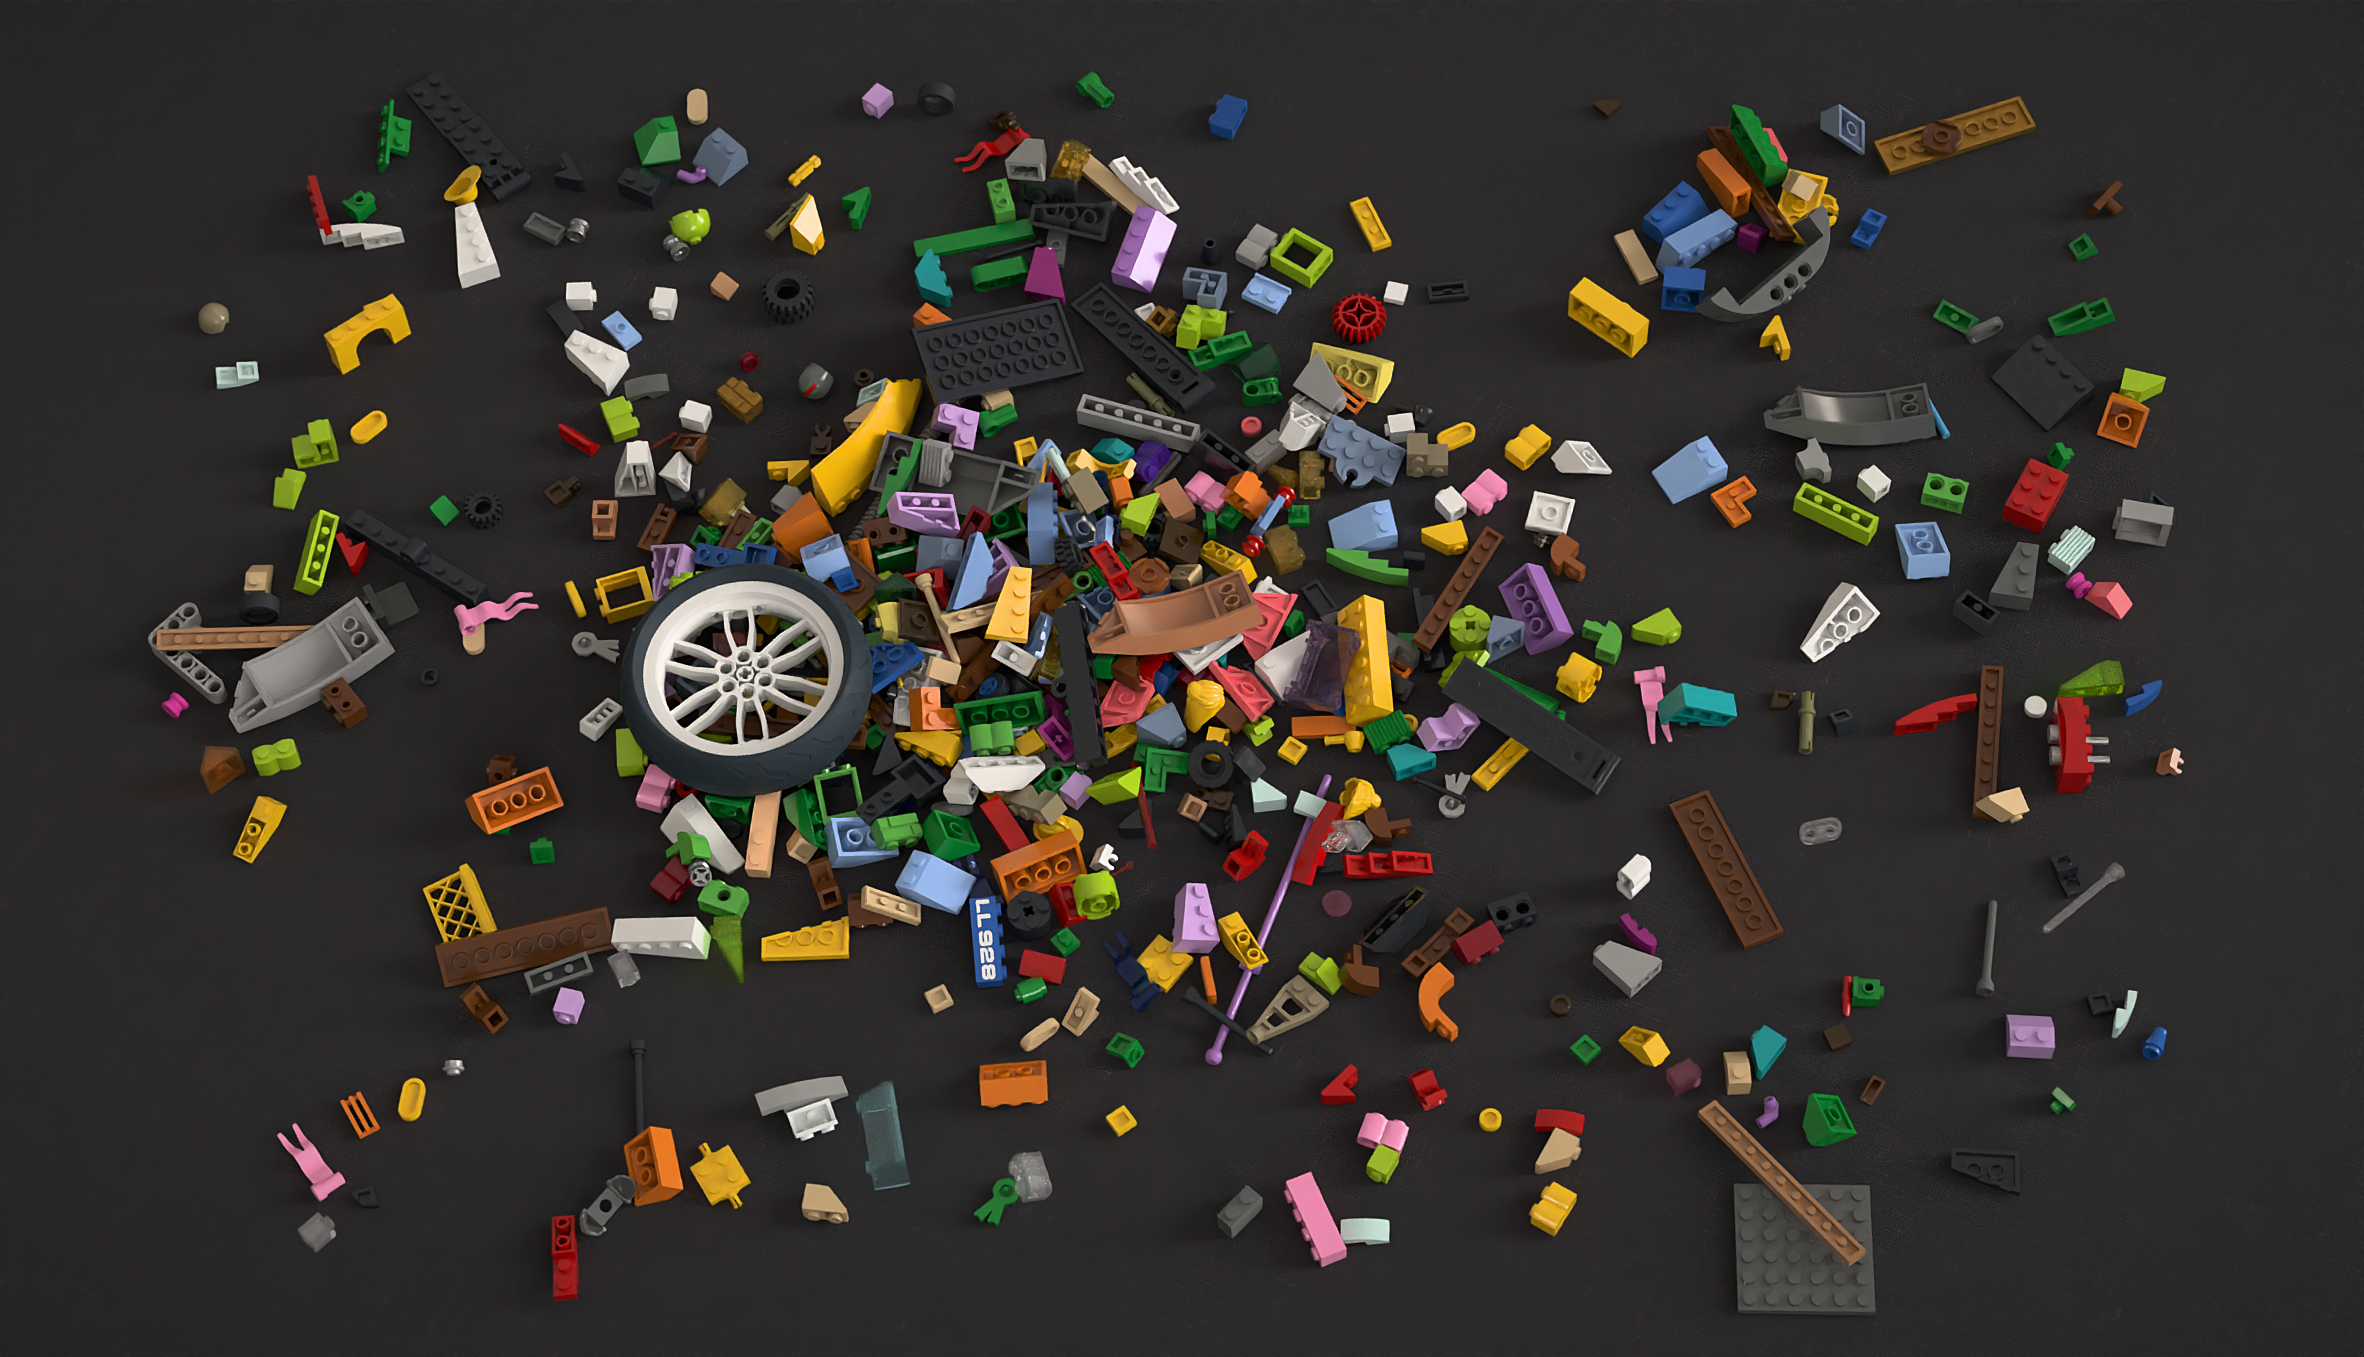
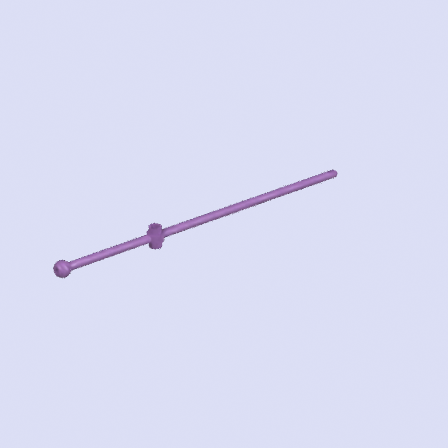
[1205,774,1332,1065]

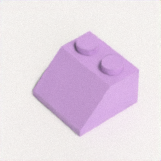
[2006,1015,2055,1059]

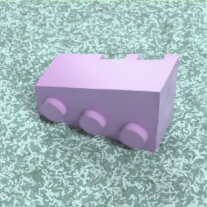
[886,492,960,538]

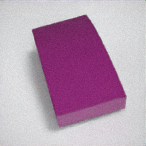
[1045,694,1072,732]
[1619,913,1657,956]

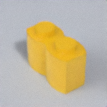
[1505,424,1551,471]
[1529,1182,1577,1236]

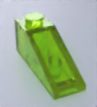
[2058,660,2125,697]
[710,915,744,983]

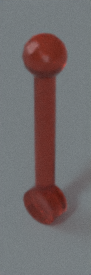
[649,431,678,451]
[1110,861,1134,878]

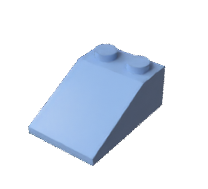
[1652,436,1728,505]
[1328,500,1398,552]
[1895,522,1950,579]
[824,816,899,868]
[895,850,977,915]

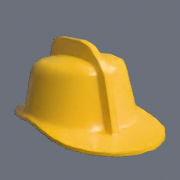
[444,166,481,206]
[1033,815,1084,843]

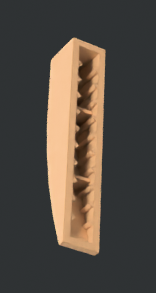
[745,790,782,878]

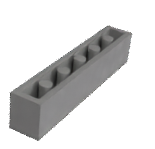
[1077,394,1200,452]

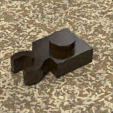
[810,425,833,459]
[1195,787,1234,814]

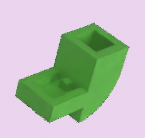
[1582,620,1622,665]
[666,831,711,865]

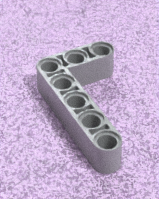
[148,603,228,704]

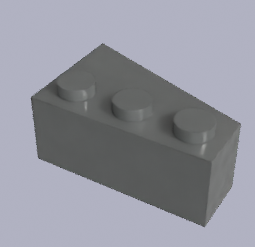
[1987,542,2039,611]

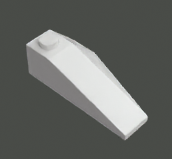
[893,646,951,727]

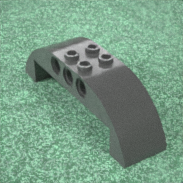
[1694,205,1830,322]

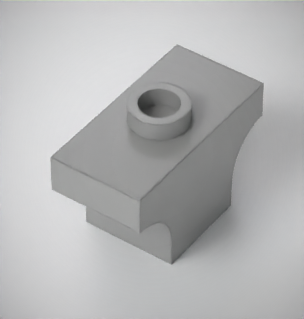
[1795,438,1832,484]

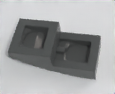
[624,374,669,402]

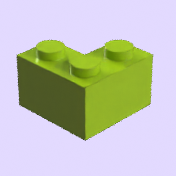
[1176,304,1227,351]
[291,419,339,469]

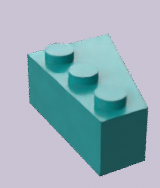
[1657,683,1737,726]

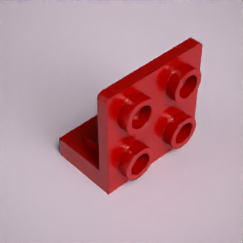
[903,567,952,611]

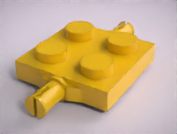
[1132,935,1193,994]
[690,1143,751,1208]

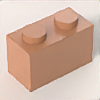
[1154,478,1196,524]

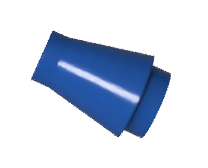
[2142,1027,2167,1060]

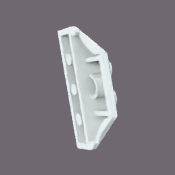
[958,755,1045,793]

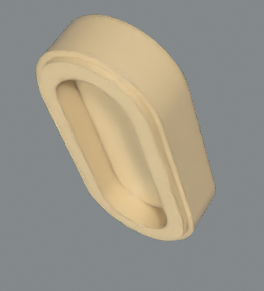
[687,89,708,125]
[463,622,485,655]
[1020,1018,1059,1051]

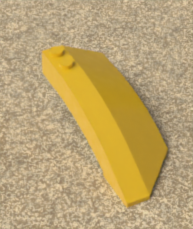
[810,378,923,517]

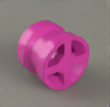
[2065,572,2093,599]
[161,692,189,719]

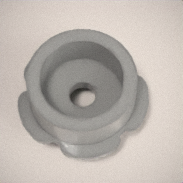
[442,1060,464,1076]

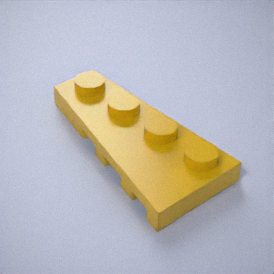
[985,566,1032,643]
[761,916,849,962]

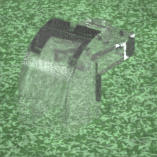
[1322,819,1373,853]

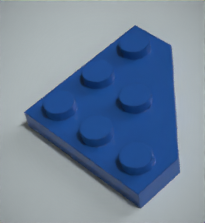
[869,642,925,694]

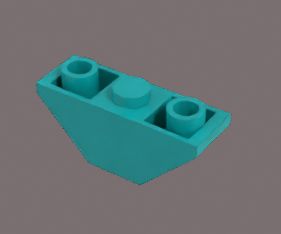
[915,249,953,307]

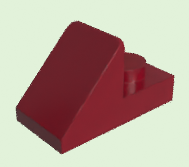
[955,505,991,548]

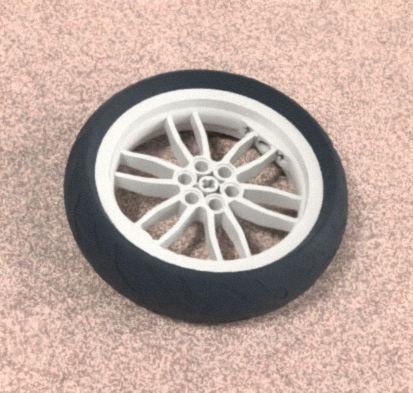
[620,563,873,797]

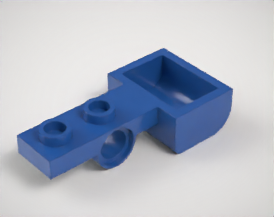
[693,542,777,568]

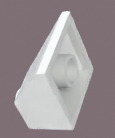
[1551,440,1612,474]

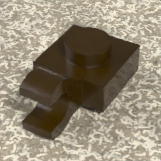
[987,111,1021,131]
[543,475,582,509]

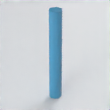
[1930,400,1950,439]

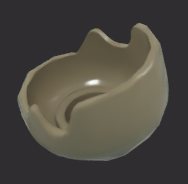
[198,302,229,334]

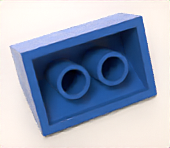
[1642,181,1711,246]

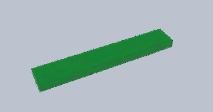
[913,218,1035,261]

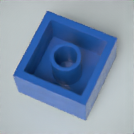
[1661,266,1706,313]

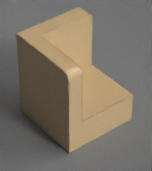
[1782,169,1818,201]
[786,829,818,864]

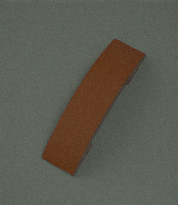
[1401,907,1475,979]

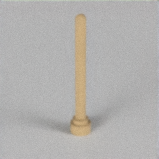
[915,573,961,664]

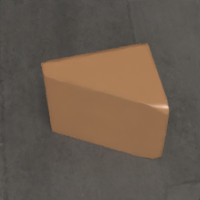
[710,272,739,301]
[1177,792,1208,823]

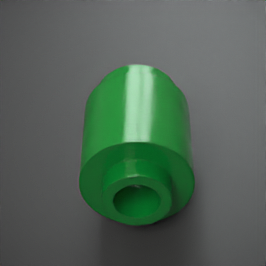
[1013,976,1047,1004]

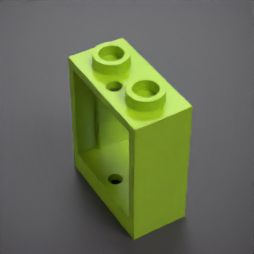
[1269,228,1333,288]

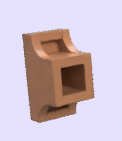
[592,500,618,540]

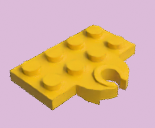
[1769,169,1839,245]

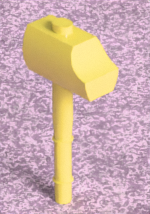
[874,602,966,645]

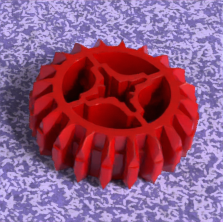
[1332,292,1386,344]

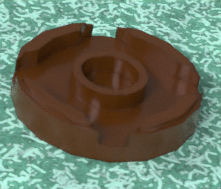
[1921,120,1962,156]

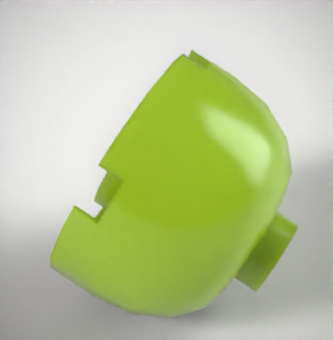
[669,209,711,245]

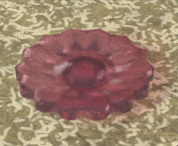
[1322,890,1352,917]

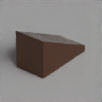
[1859,1075,1887,1106]

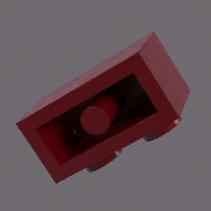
[1450,919,1504,966]

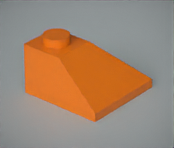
[2097,392,2150,448]

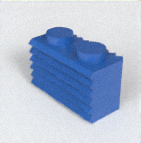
[1208,94,1247,140]

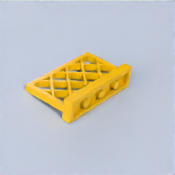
[423,863,497,942]

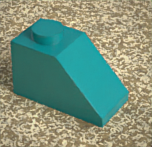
[1090,438,1134,465]
[1387,743,1436,781]
[1750,1025,1787,1081]

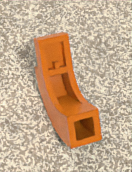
[1418,962,1458,1042]

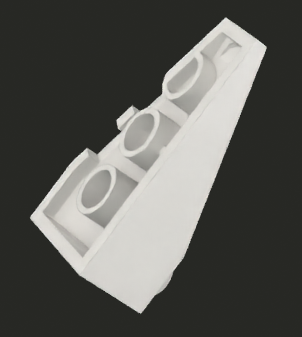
[1800,582,1880,662]
[1255,625,1332,701]
[660,793,746,875]

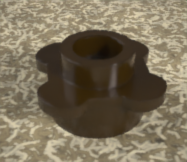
[1532,532,1553,549]

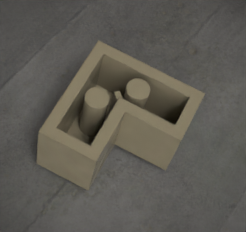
[1406,433,1448,477]
[1061,466,1109,516]

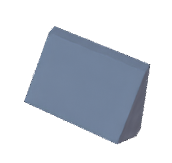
[1057,509,1098,553]
[1486,615,1525,664]

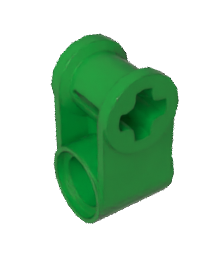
[1242,377,1283,407]
[1033,766,1072,795]

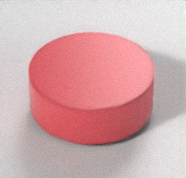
[1241,417,1262,438]

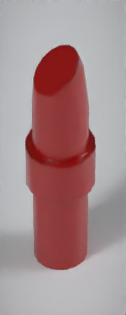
[1841,976,1852,1017]

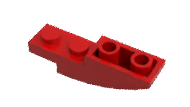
[552,1215,579,1301]

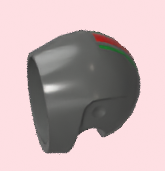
[798,362,834,399]

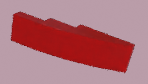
[1089,540,1141,601]
[1893,693,1977,736]
[980,795,1031,853]
[1291,801,1346,886]
[1342,850,1433,879]

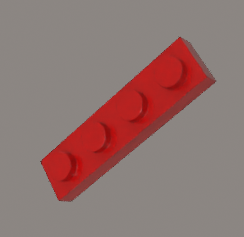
[306,175,333,236]

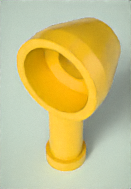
[1324,731,1365,753]

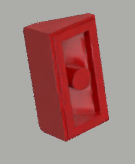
[558,424,600,456]
[1048,883,1087,927]
[1019,950,1067,985]

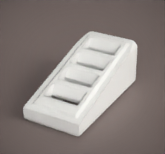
[580,698,623,741]

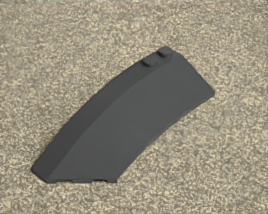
[1763,383,1937,445]
[869,430,1042,516]

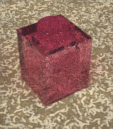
[1666,1058,1702,1096]

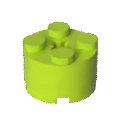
[1449,605,1491,652]
[1072,870,1120,920]

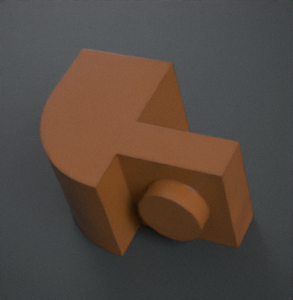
[1550,533,1586,582]

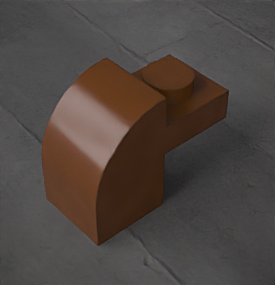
[1363,807,1411,847]
[806,856,843,911]
[1338,944,1379,996]
[459,982,509,1034]

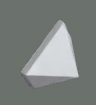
[659,451,692,492]

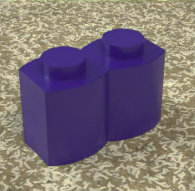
[1130,440,1171,483]

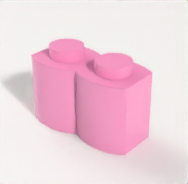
[1461,469,1507,516]
[1184,471,1228,517]
[636,764,678,813]
[1357,1112,1409,1156]

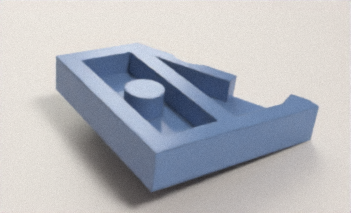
[1022,611,1053,660]

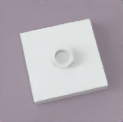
[1525,491,1575,536]

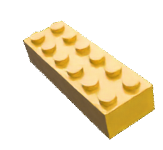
[1337,595,1393,728]

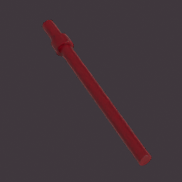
[1130,761,1157,849]

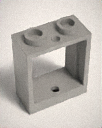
[2112,499,2174,547]

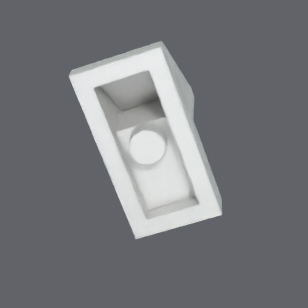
[991,640,1039,677]

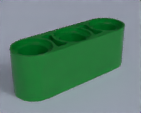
[970,256,1029,292]

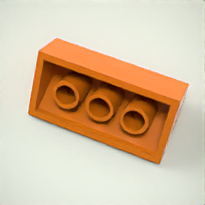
[464,766,564,835]
[990,829,1087,906]

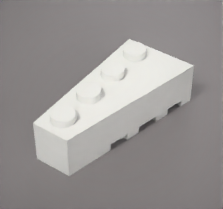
[455,202,500,289]
[611,917,711,959]

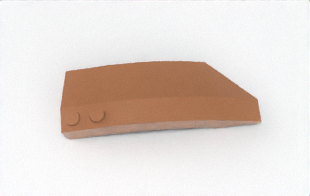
[1087,569,1264,655]

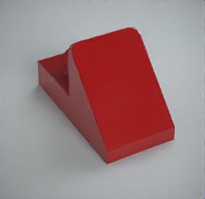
[335,532,369,577]
[1321,1064,1358,1105]

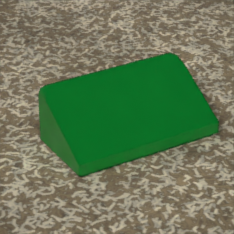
[1933,299,1980,335]

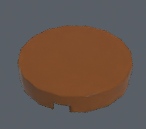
[1128,557,1170,595]

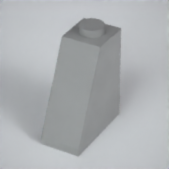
[1005,138,1047,181]
[1293,352,1348,415]
[1593,941,1662,998]

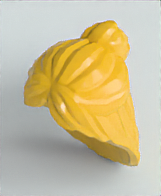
[1183,680,1225,733]
[1339,777,1381,821]

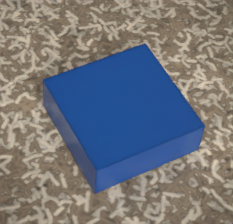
[831,566,858,593]

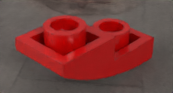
[1534,1109,1585,1135]

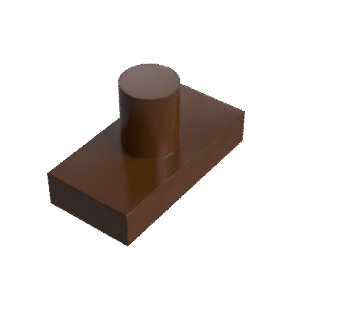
[2086,180,2123,218]
[1112,525,1148,565]

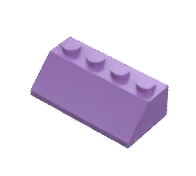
[1111,205,1177,294]
[1498,563,1574,655]

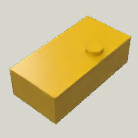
[1568,277,1649,358]

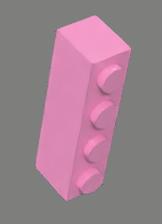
[1284,1172,1346,1267]

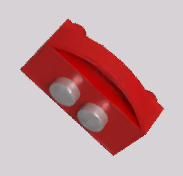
[2047,697,2110,793]

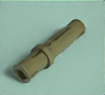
[764,193,815,241]
[1126,373,1174,417]
[1798,691,1816,754]

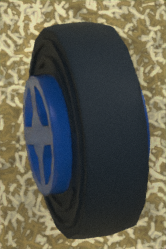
[975,672,1010,700]

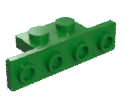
[376,99,411,173]

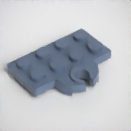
[1317,414,1406,489]

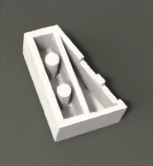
[564,330,629,396]
[1278,402,1326,451]

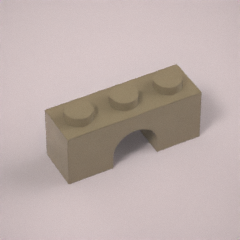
[1003,784,1067,826]

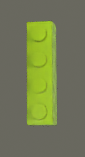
[1793,482,1879,546]
[293,509,339,596]

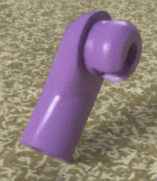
[677,166,707,184]
[1756,1096,1779,1129]

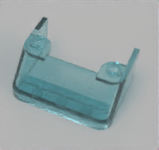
[855,1080,910,1190]

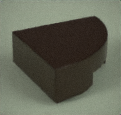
[1593,99,1621,119]
[1770,689,1796,711]

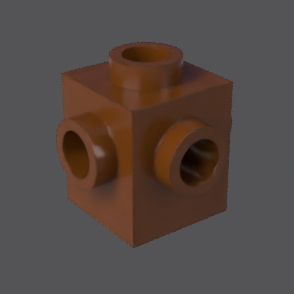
[486,754,519,786]

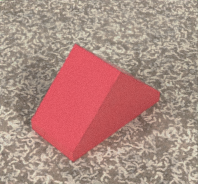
[2085,582,2132,620]

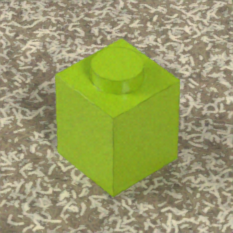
[1367,1143,1399,1184]

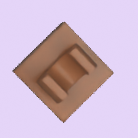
[2156,748,2184,776]

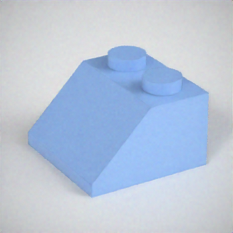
[800,533,850,583]

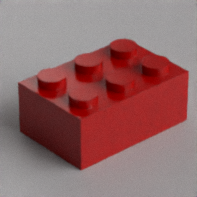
[2002,458,2069,534]

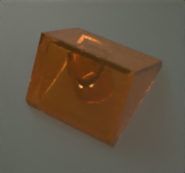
[200,746,246,795]

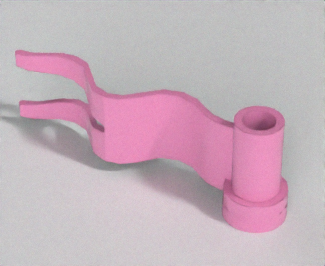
[454,592,539,636]
[1633,666,1672,744]
[277,1123,345,1202]

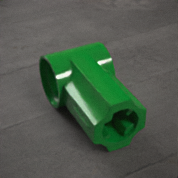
[1075,71,1114,108]
[977,403,1018,438]

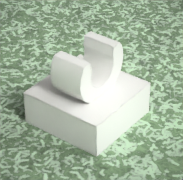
[1089,844,1118,872]

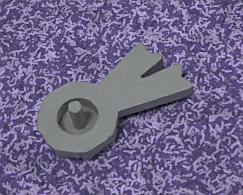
[572,632,620,664]
[1439,772,1470,818]

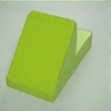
[273,468,306,510]
[1242,715,1274,746]
[1299,952,1342,995]

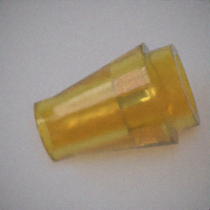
[1268,464,1299,489]

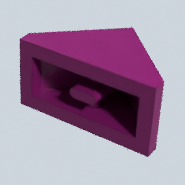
[1737,223,1768,254]
[1036,716,1075,762]

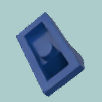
[1150,661,1181,700]

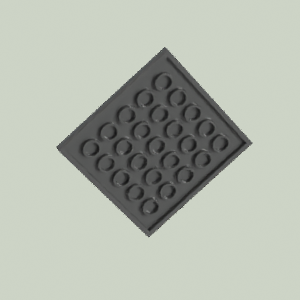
[1733,1183,1876,1315]

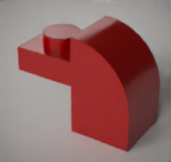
[1222,830,1269,882]
[1406,1068,1448,1111]

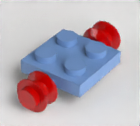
[1242,486,1296,557]

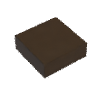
[1822,1023,1852,1052]

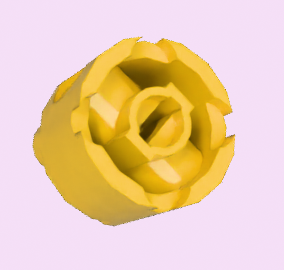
[1556,652,1602,703]

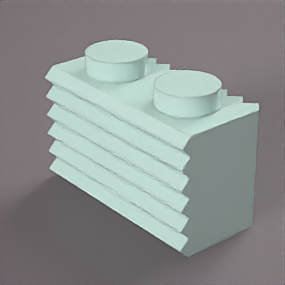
[2048,525,2095,575]

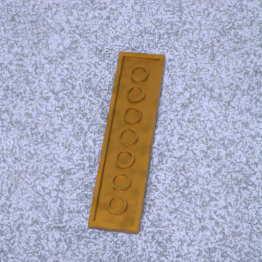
[1873,96,2036,176]

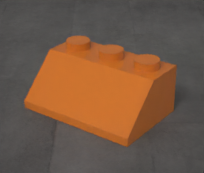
[979,1060,1048,1107]
[623,1126,683,1206]

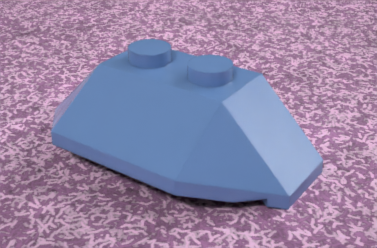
[945,531,994,613]

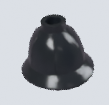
[1009,669,1048,697]

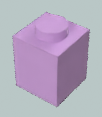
[862,83,894,119]
[1059,771,1092,810]
[553,987,585,1024]

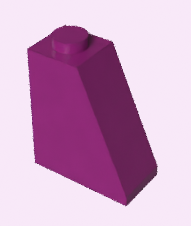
[1024,247,1066,306]

